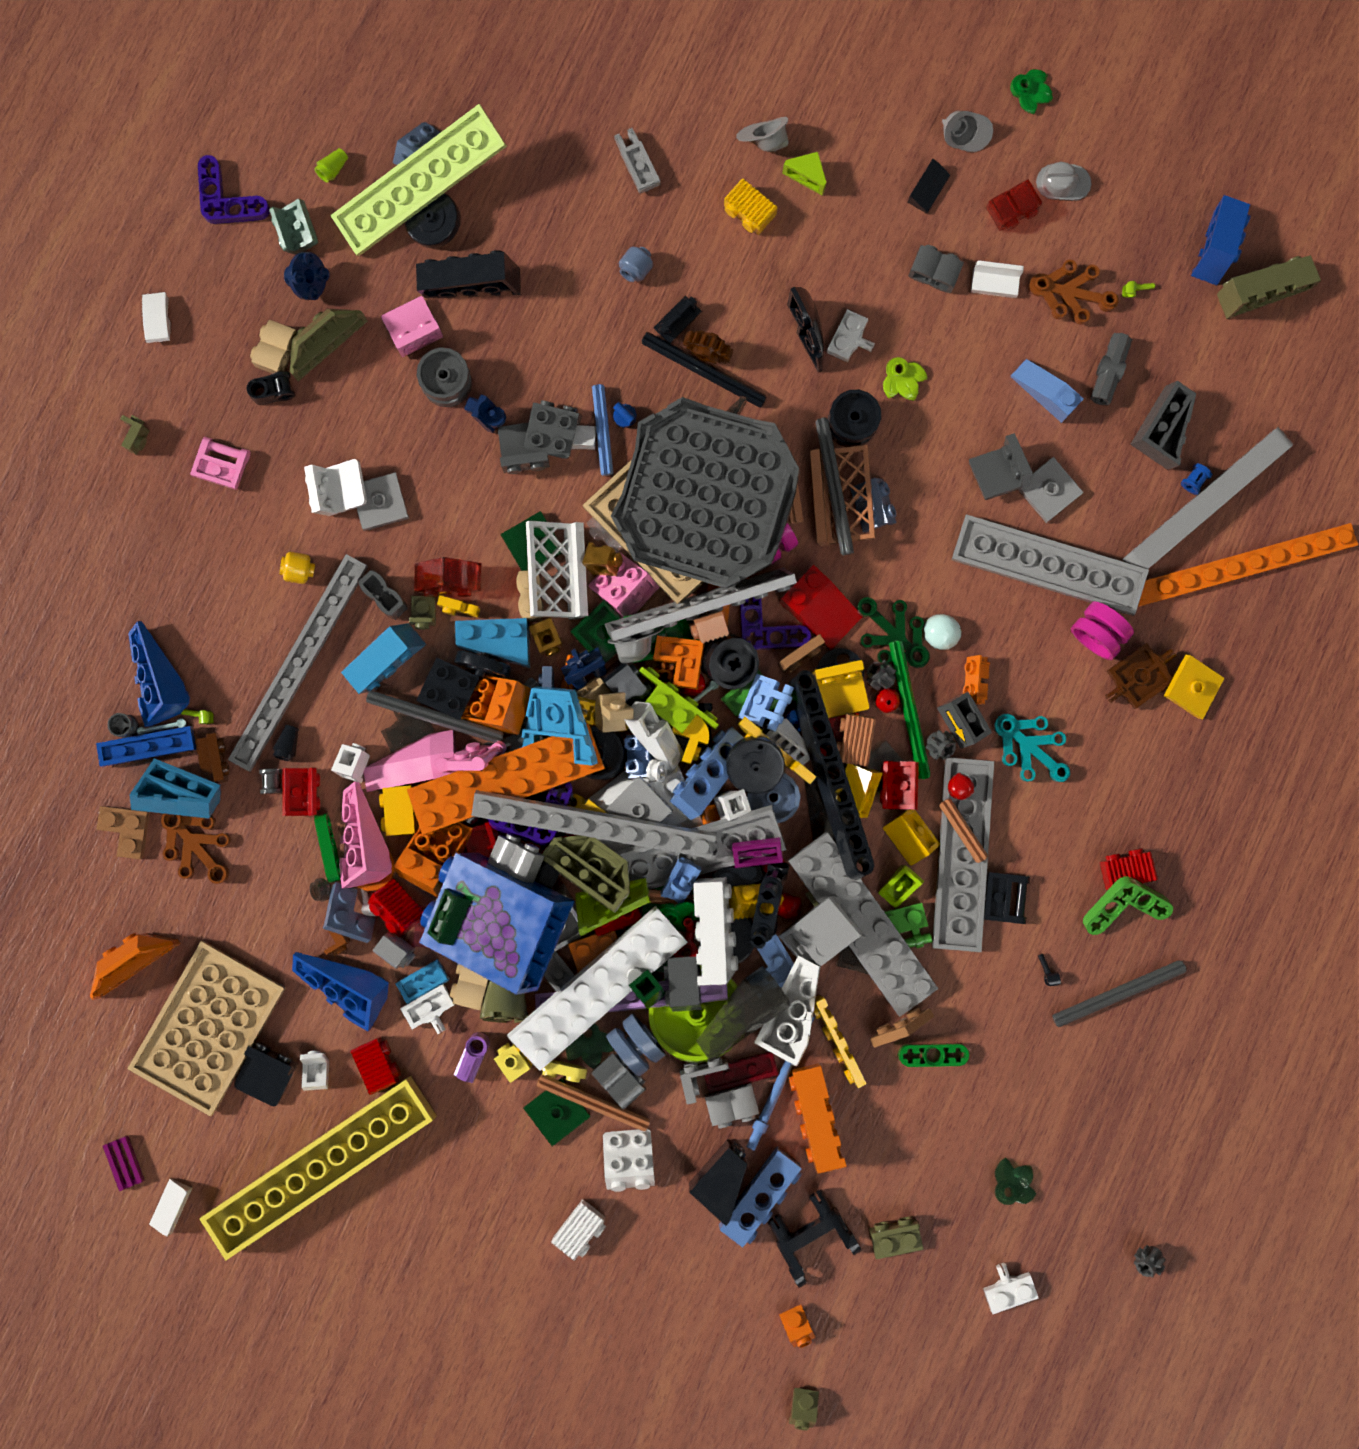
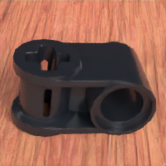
[246,371,295,405]

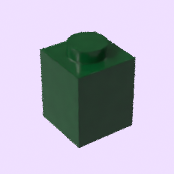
[629,970,665,1010]

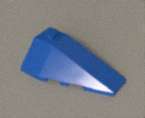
[128,621,190,727]
[292,952,389,1032]

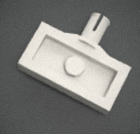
[827,310,875,362]
[400,984,455,1034]
[983,1263,1038,1314]

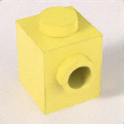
[494,1043,532,1083]

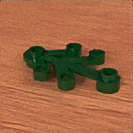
[857,597,930,668]

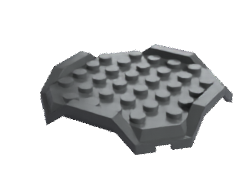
[611,397,800,589]

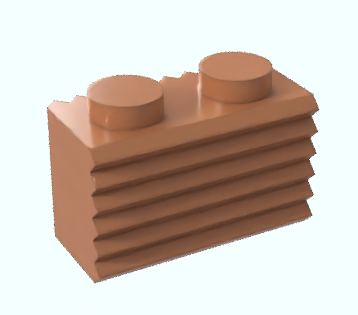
[688,611,729,643]
[837,713,876,766]

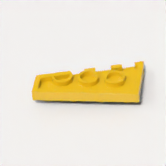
[813,995,866,1088]

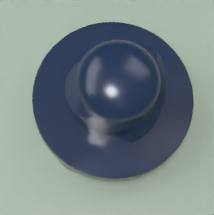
[284,252,330,300]

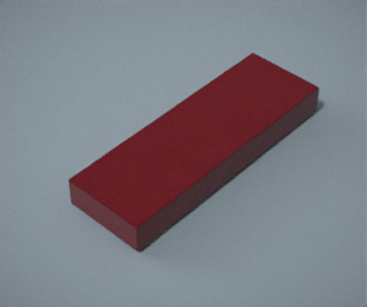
[704,1051,779,1094]

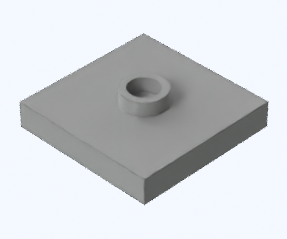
[1019,457,1084,523]
[357,473,409,531]
[606,776,674,823]

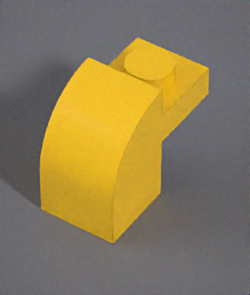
[672,715,709,765]

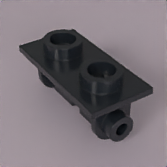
[653,295,702,344]

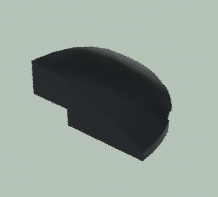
[787,287,824,372]

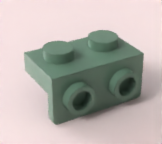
[269,198,318,255]

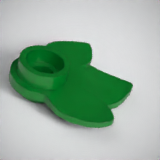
[1010,69,1053,114]
[658,902,700,932]

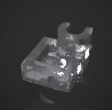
[586,517,622,553]

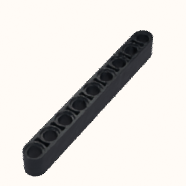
[788,670,874,880]

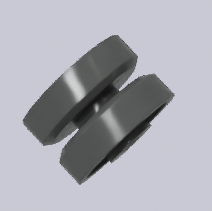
[417,348,472,407]

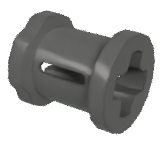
[259,769,282,794]

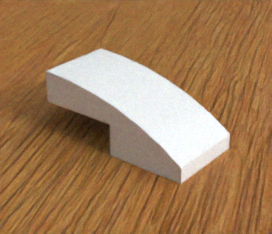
[142,292,171,343]

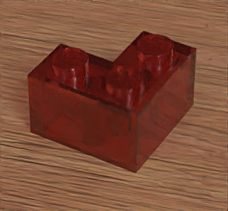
[414,557,481,597]

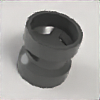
[107,713,139,738]

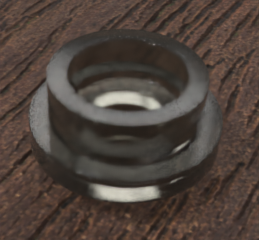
[310,878,331,902]

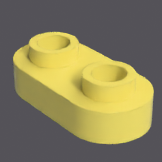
[542,1060,587,1083]

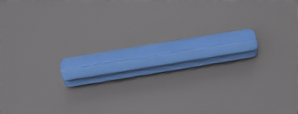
[592,384,613,476]

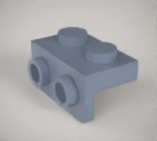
[850,478,897,532]

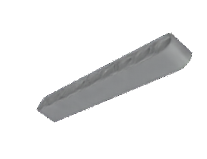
[1122,427,1294,569]

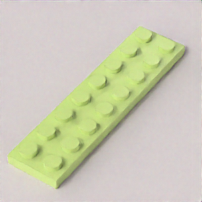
[330,104,507,256]

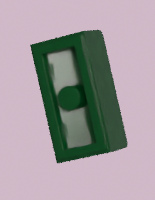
[427,888,471,946]

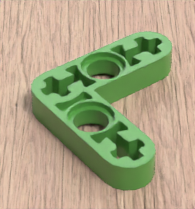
[1083,876,1173,935]

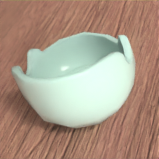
[923,614,962,650]

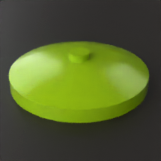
[649,965,746,1063]

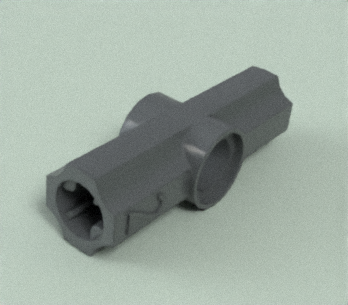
[1090,333,1133,405]

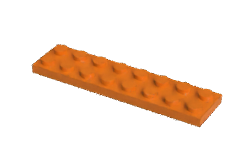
[407,723,605,835]

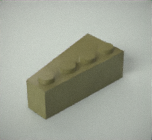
[1217,255,1321,319]

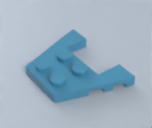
[521,686,598,766]

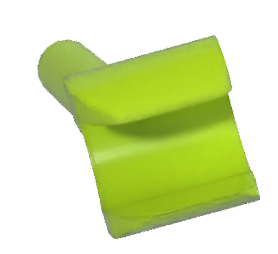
[1122,281,1155,298]
[181,709,214,724]

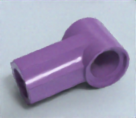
[454,1032,490,1083]

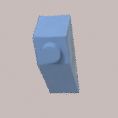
[1010,359,1084,423]

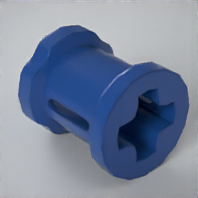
[1181,463,1212,495]

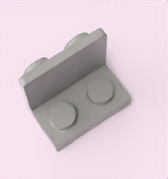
[680,1057,729,1105]

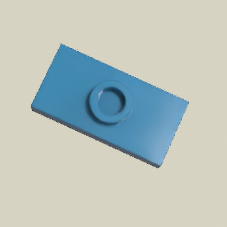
[395,959,450,1004]

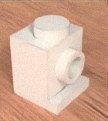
[331,743,370,783]
[713,789,751,821]

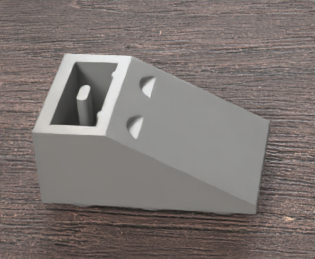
[779,896,863,967]

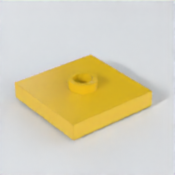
[1164,655,1224,719]

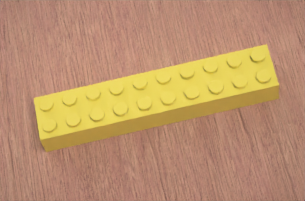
[200,1076,437,1260]

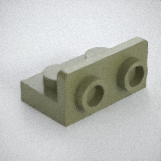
[869,1216,924,1260]

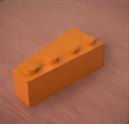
[788,1063,847,1174]

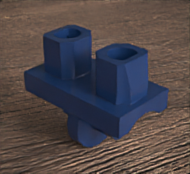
[464,395,506,433]
[561,647,607,690]

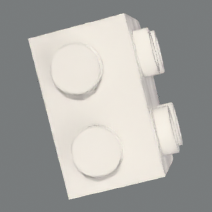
[304,459,367,516]
[603,1129,655,1192]

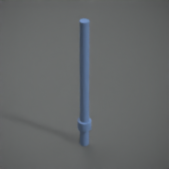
[746,1017,815,1151]

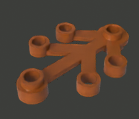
[1029,259,1119,325]
[161,814,231,884]

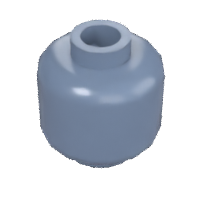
[619,246,653,282]

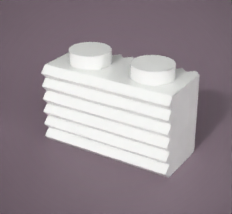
[552,1199,606,1261]

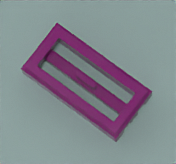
[732,837,783,868]
[103,1135,145,1191]

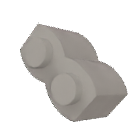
[488,833,545,883]
[373,932,416,969]
[705,1083,759,1128]

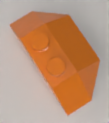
[90,933,181,1000]

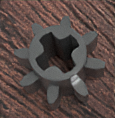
[866,660,896,691]
[926,730,956,760]
[1134,1245,1166,1278]

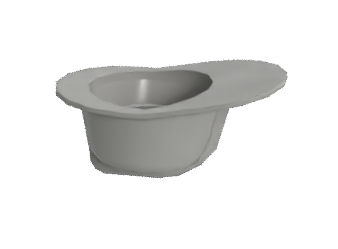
[942,111,993,152]
[736,117,789,152]
[1036,161,1092,201]
[608,626,664,663]

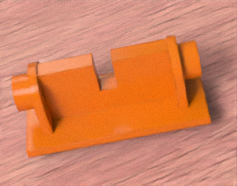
[963,655,990,705]

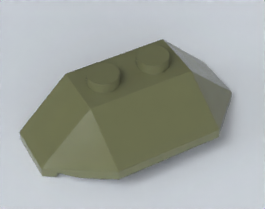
[290,309,368,382]
[542,835,630,913]

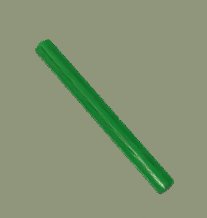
[889,640,931,780]

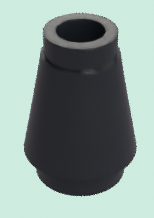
[272,725,299,762]

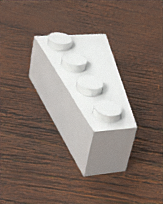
[693,877,738,985]

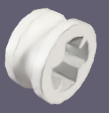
[646,759,668,782]

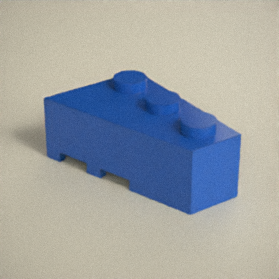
[1191,195,1251,285]

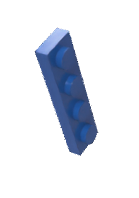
[96,726,197,767]

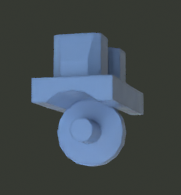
[624,735,655,779]
[661,857,701,903]

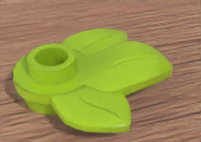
[883,357,927,401]

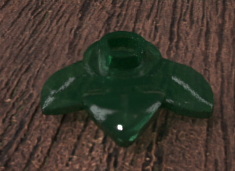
[566,1023,614,1069]
[994,1158,1036,1205]

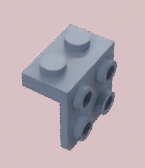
[393,122,441,165]

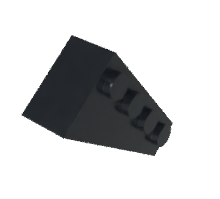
[416,250,521,298]

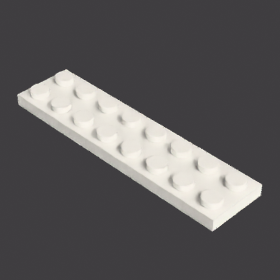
[507,906,687,1071]

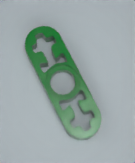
[314,813,341,883]
[898,1043,969,1067]

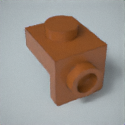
[324,931,351,956]

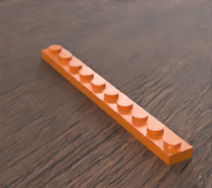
[1137,523,1358,608]

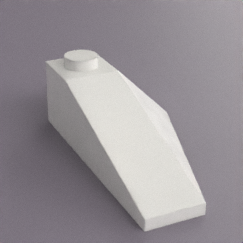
[754,956,820,1066]

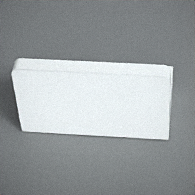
[970,261,1024,298]

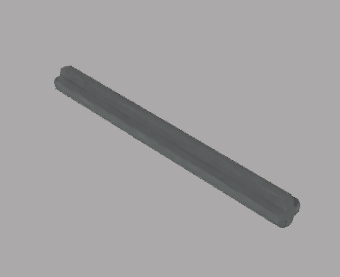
[815,418,854,555]
[366,691,504,743]
[1052,960,1187,1027]

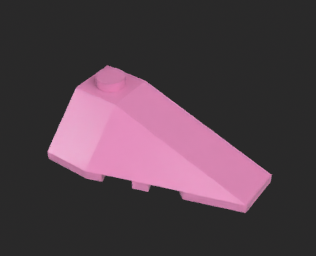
[364,730,457,792]
[339,782,392,889]

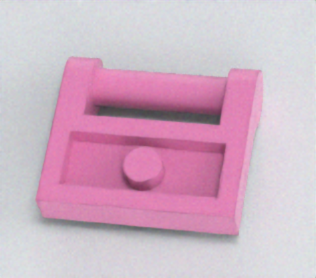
[190,437,251,490]
[446,741,507,771]

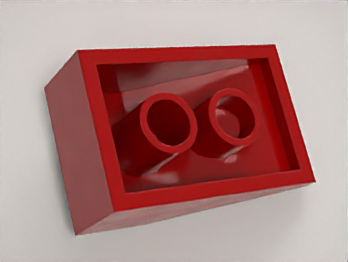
[779,564,863,650]

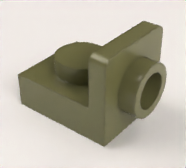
[409,596,436,630]

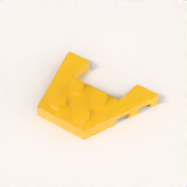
[739,717,816,784]

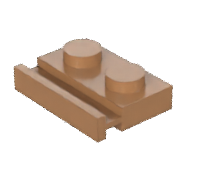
[778,634,825,673]

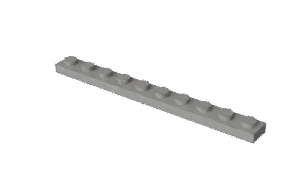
[228,554,368,772]
[471,790,716,859]

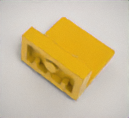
[813,660,869,718]

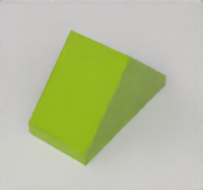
[782,152,826,195]
[878,865,924,908]

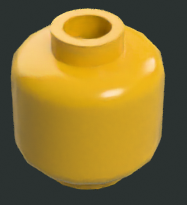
[279,552,315,584]

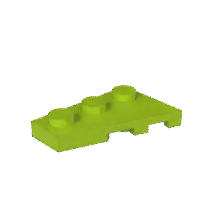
[576,878,650,936]

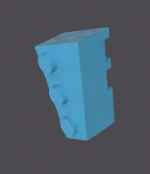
[455,618,531,669]
[341,623,427,694]
[130,758,221,818]

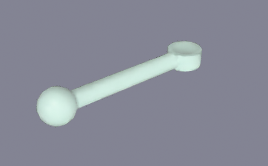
[693,681,719,702]
[137,719,187,735]

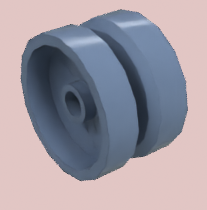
[747,773,800,823]
[606,1014,666,1077]

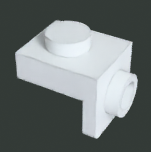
[300,1051,329,1091]

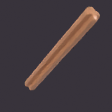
[537,1075,650,1131]

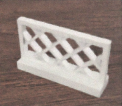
[526,521,588,620]

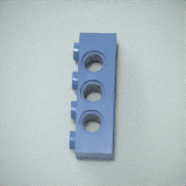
[670,727,744,820]
[719,1147,802,1248]

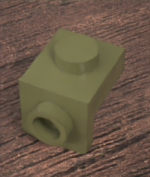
[120,415,150,455]
[789,1388,819,1430]

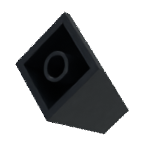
[689,1139,747,1226]

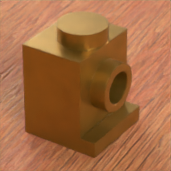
[582,543,623,576]
[529,618,563,657]

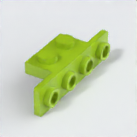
[639,667,719,733]

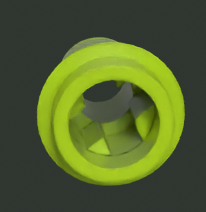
[314,148,348,183]

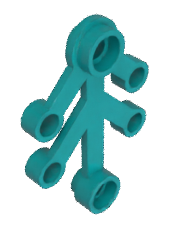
[994,714,1070,782]

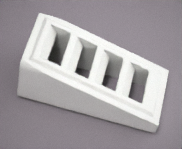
[765,718,810,765]

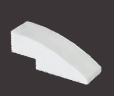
[625,701,684,771]

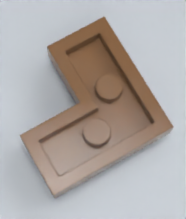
[96,806,150,859]
[870,1008,935,1048]

